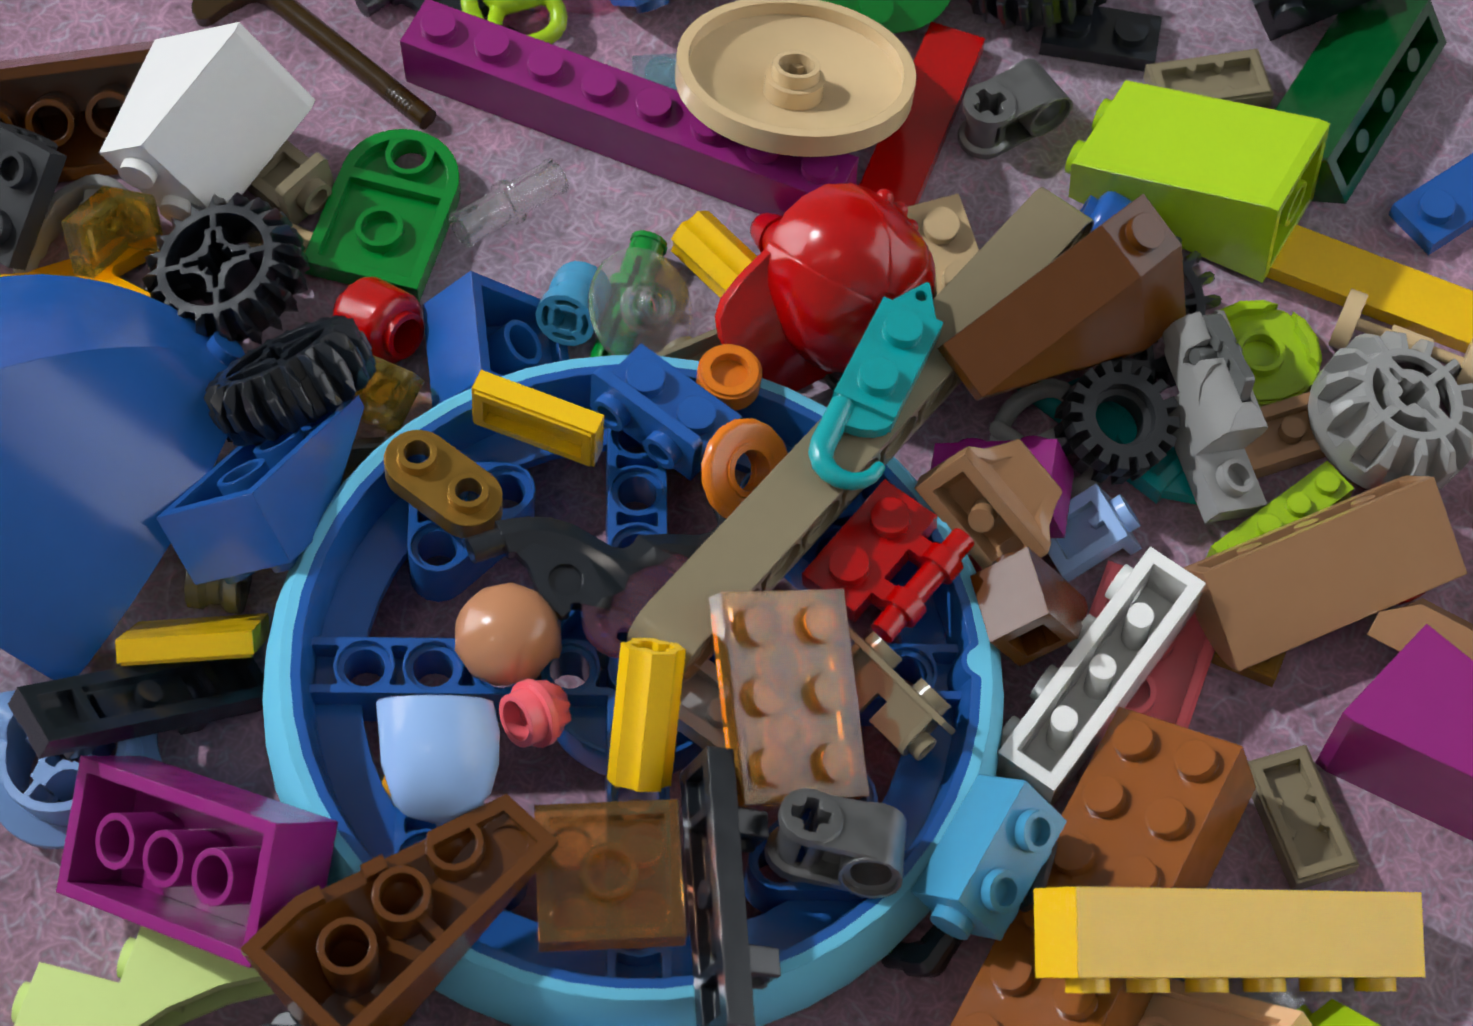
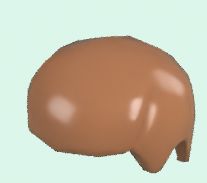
[455,582,562,686]

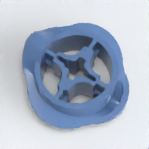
[0,674,162,849]

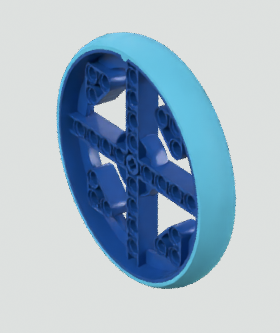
[262,355,1004,1026]

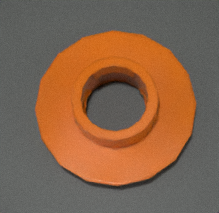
[701,418,788,519]

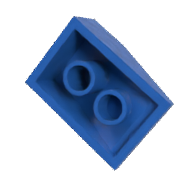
[156,395,364,585]

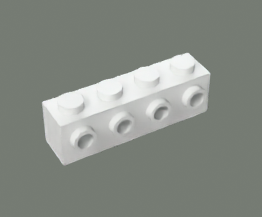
[996,547,1206,807]

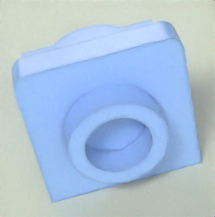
[1048,484,1142,582]

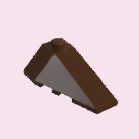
[240,793,559,1026]

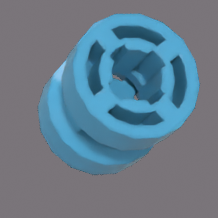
[535,261,612,346]

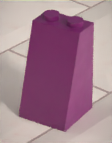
[1315,624,1473,841]

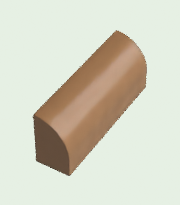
[1183,475,1467,672]

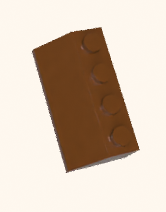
[0,41,154,183]

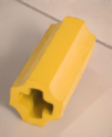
[671,211,757,298]
[607,638,686,792]

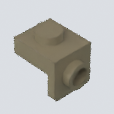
[247,140,335,225]

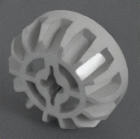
[1308,331,1473,490]

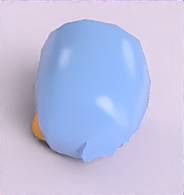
[376,695,500,827]

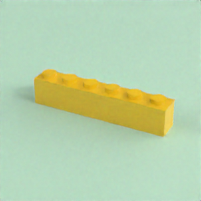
[1034,887,1426,993]

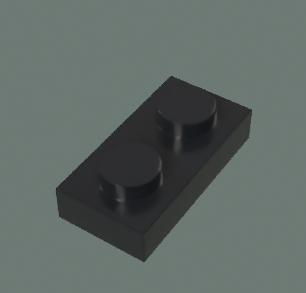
[1039,6,1162,72]

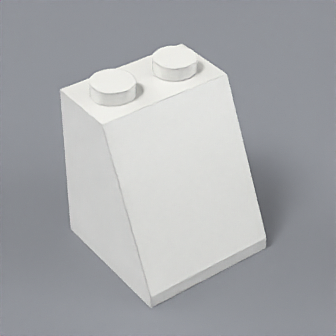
[99,22,315,222]

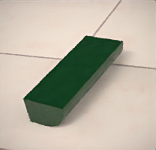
[1275,0,1447,204]

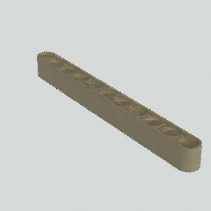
[627,187,1094,682]

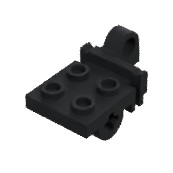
[0,118,67,270]

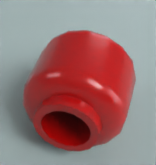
[333,276,425,367]

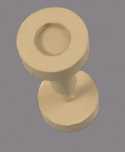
[1328,288,1473,385]

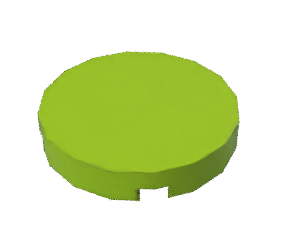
[1220,300,1322,407]

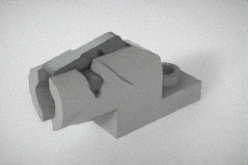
[1162,310,1268,523]

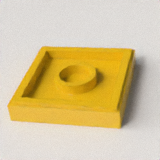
[115,613,270,666]

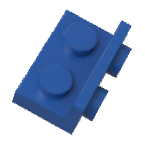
[590,343,742,481]

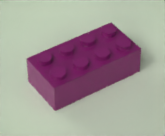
[56,756,338,968]

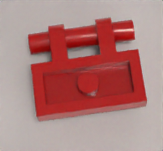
[802,479,975,643]

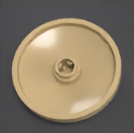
[675,0,916,157]

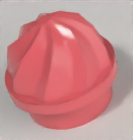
[499,679,571,748]

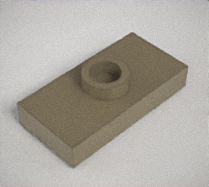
[1143,48,1274,108]
[1248,744,1359,890]

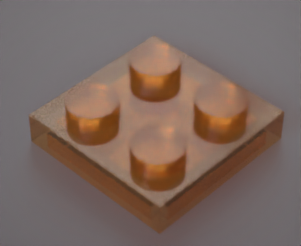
[534,799,687,952]

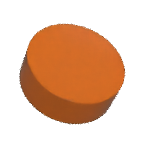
[696,344,762,411]

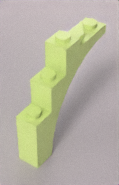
[11,926,275,1026]

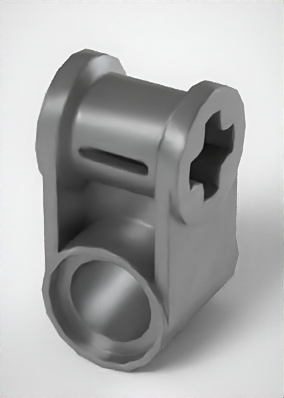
[958,58,1072,159]
[764,788,907,899]

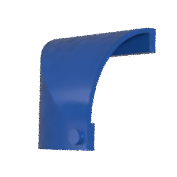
[0,274,245,680]

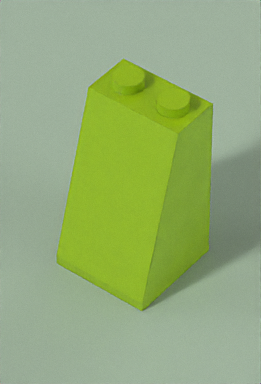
[1065,80,1331,283]

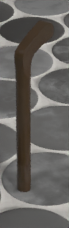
[191,0,436,130]

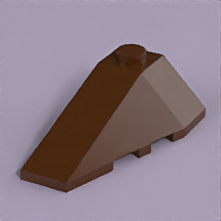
[937,193,1186,401]

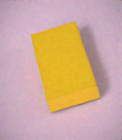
[471,370,604,467]

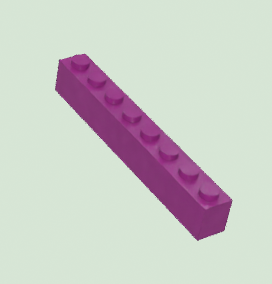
[400,0,859,216]

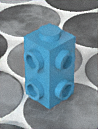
[911,774,1067,940]

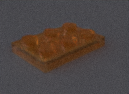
[709,589,870,807]

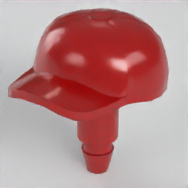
[714,183,937,391]

